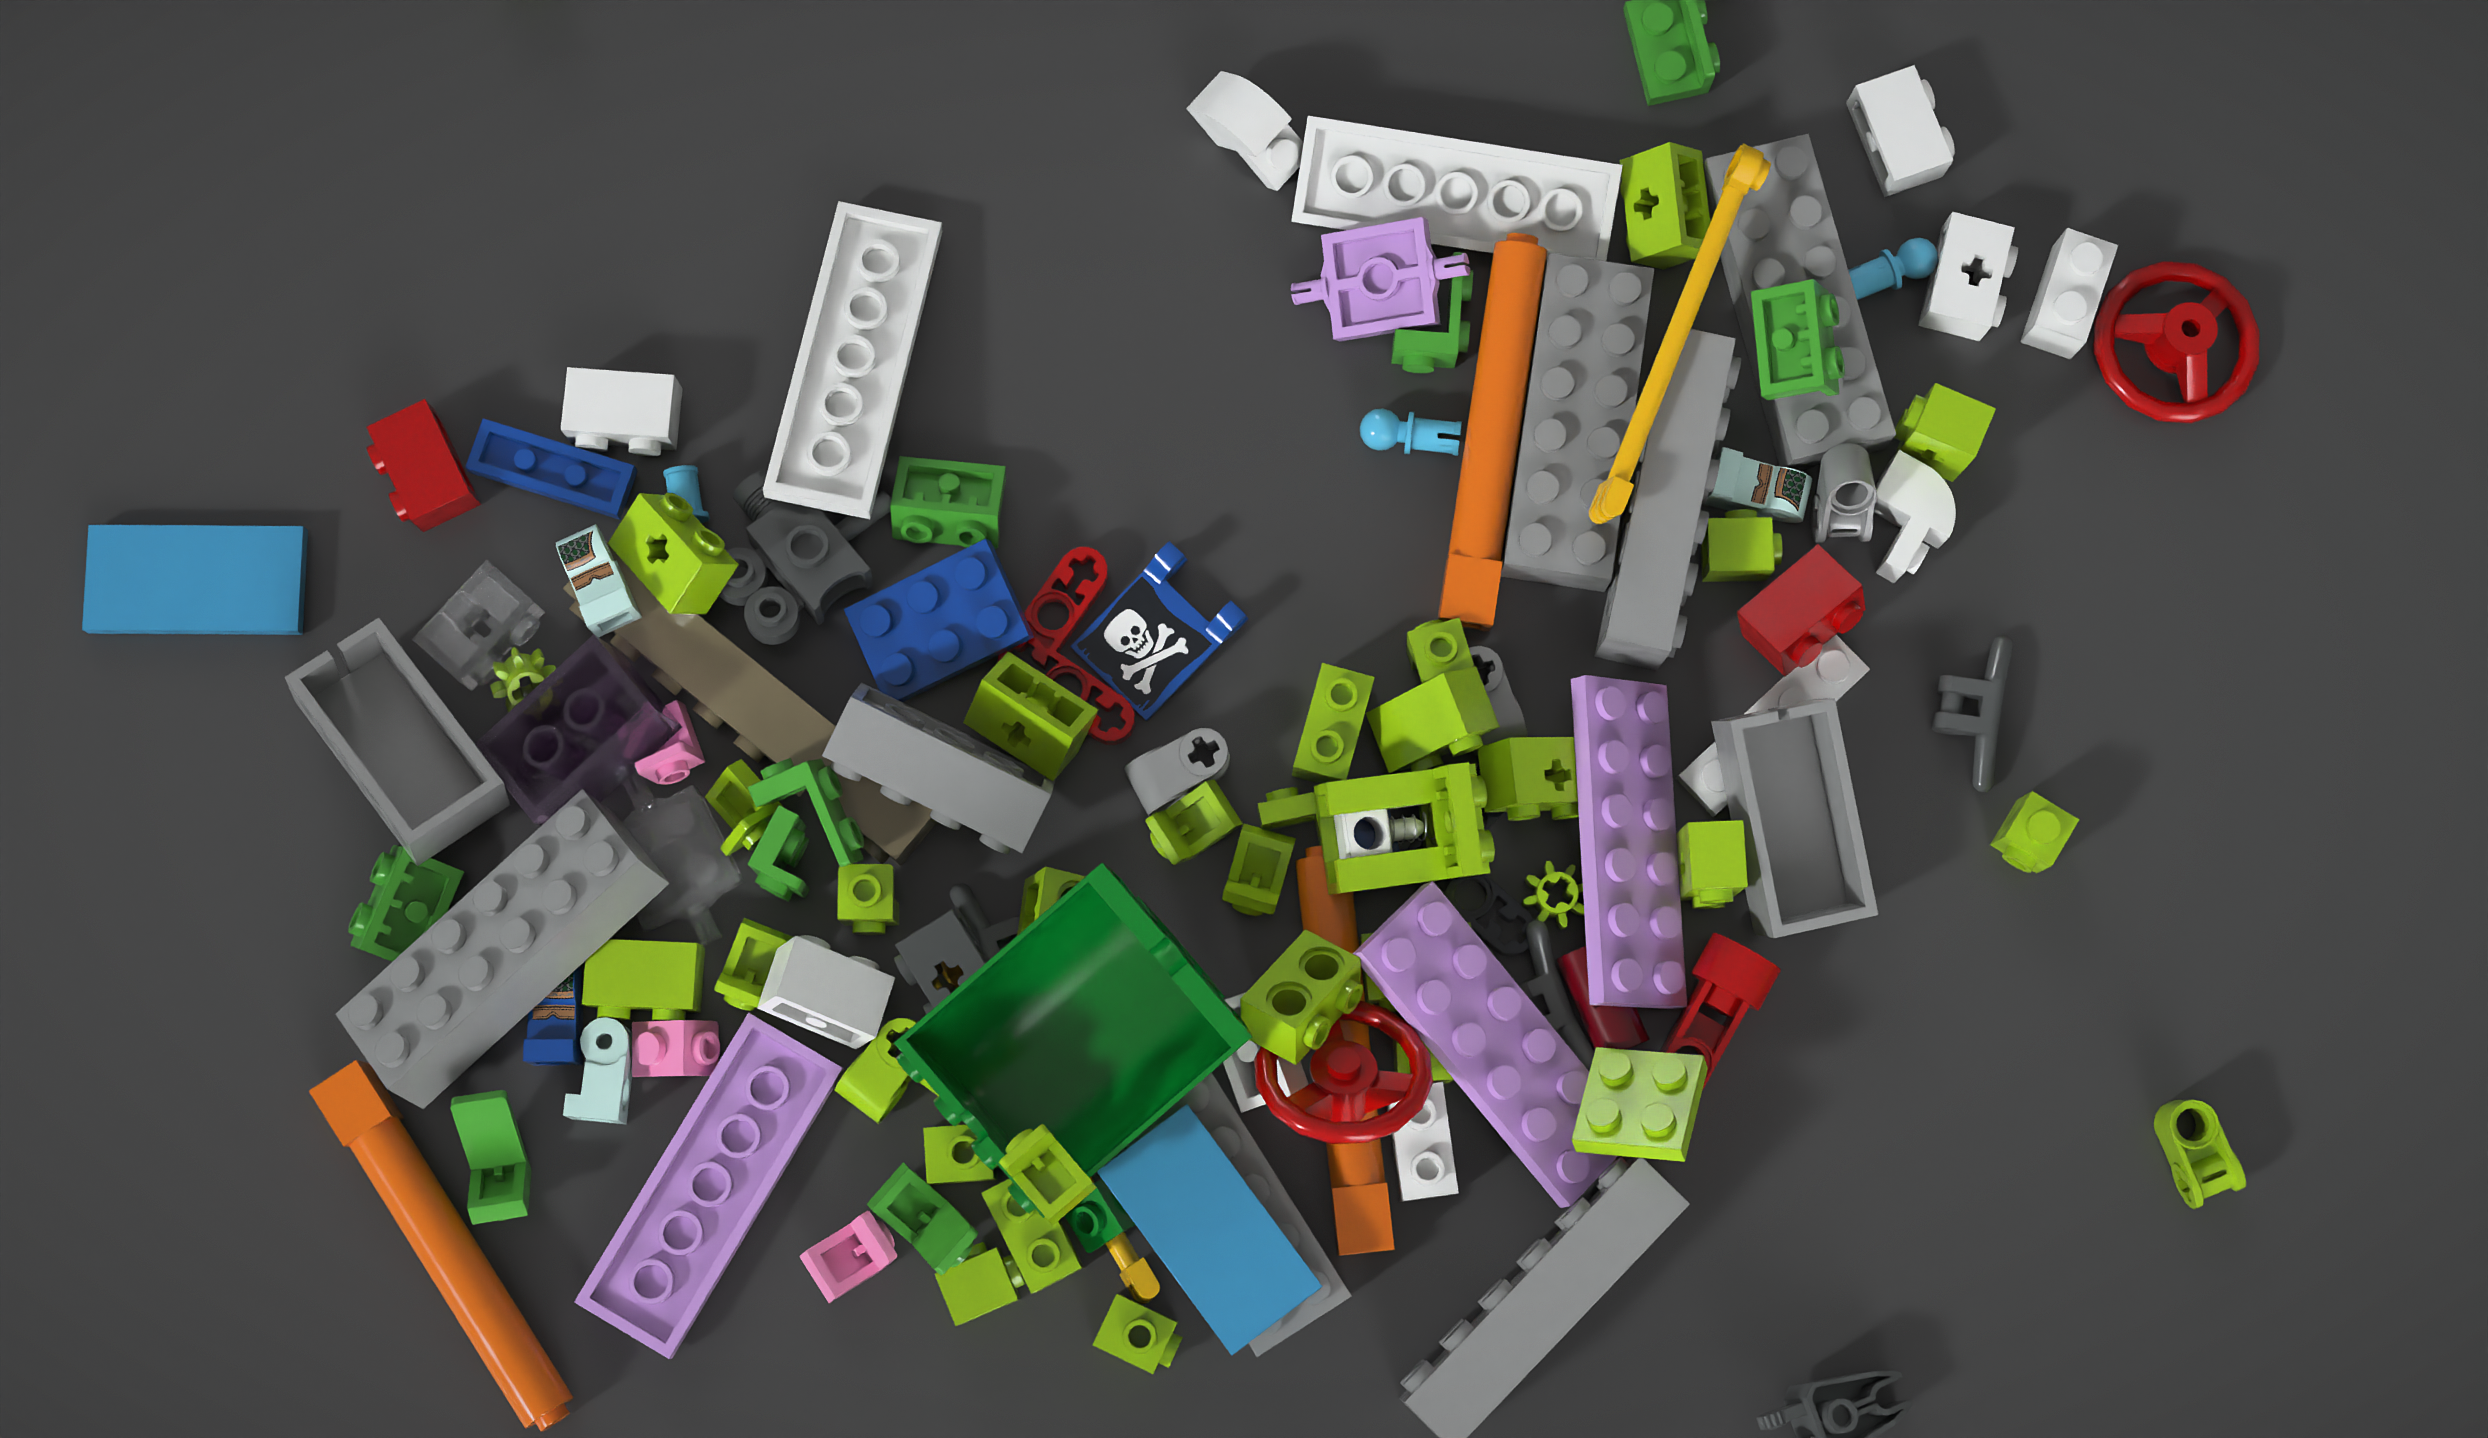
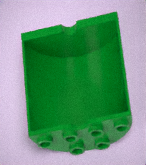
[894,863,1252,1218]

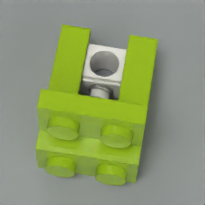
[1314,762,1495,895]

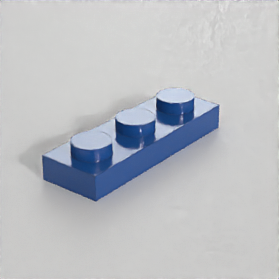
[465,418,638,520]

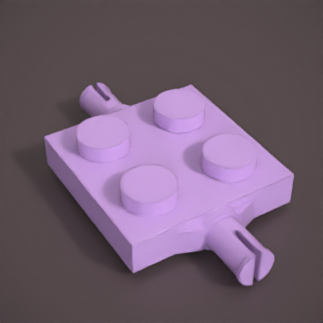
[1291,217,1470,342]

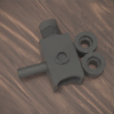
[719,471,891,645]

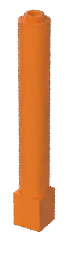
[1437,233,1547,632]
[1295,846,1395,1256]
[309,1060,574,1432]

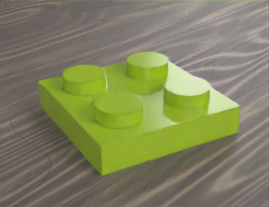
[1571,1047,1708,1162]

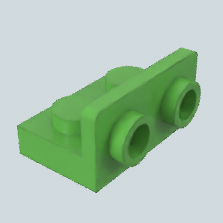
[1623,0,1720,106]
[1751,279,1845,400]
[890,456,1006,549]
[747,805,810,902]
[348,845,464,962]

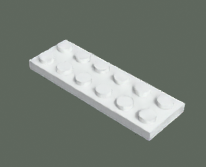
[1291,116,1623,261]
[763,201,942,519]

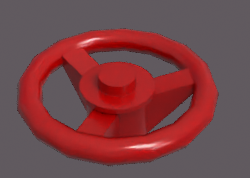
[2094,261,2260,423]
[1254,1000,1433,1144]

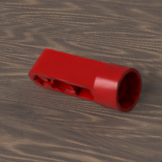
[1659,932,1781,1091]

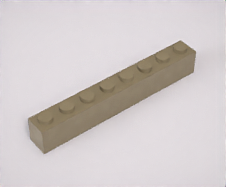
[563,540,937,866]

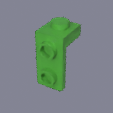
[1391,252,1473,373]
[748,758,864,867]
[450,1090,532,1225]
[867,1162,978,1275]

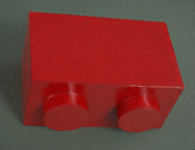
[366,399,481,532]
[1737,544,1866,677]

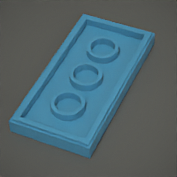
[82,525,308,635]
[1097,1104,1323,1355]

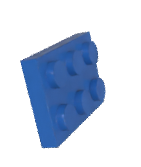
[844,539,1034,702]

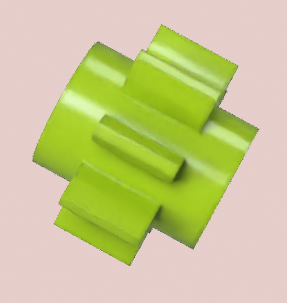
[490,647,560,716]
[1521,861,1584,930]

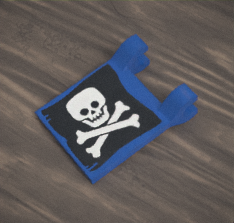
[1070,541,1249,721]

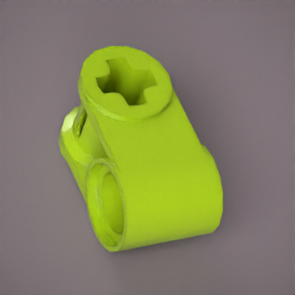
[834,1018,918,1124]
[2154,1100,2246,1210]

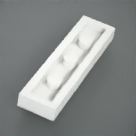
[1676,635,1870,817]

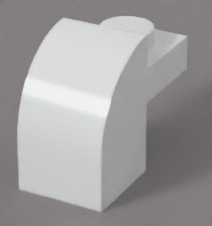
[1186,71,1304,191]
[1873,450,1956,583]

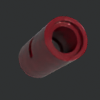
[1556,946,1650,1050]

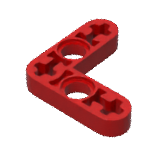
[998,547,1135,745]

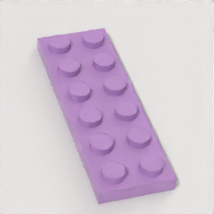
[1571,675,1687,1009]
[1353,881,1617,1208]
[574,1013,845,1359]

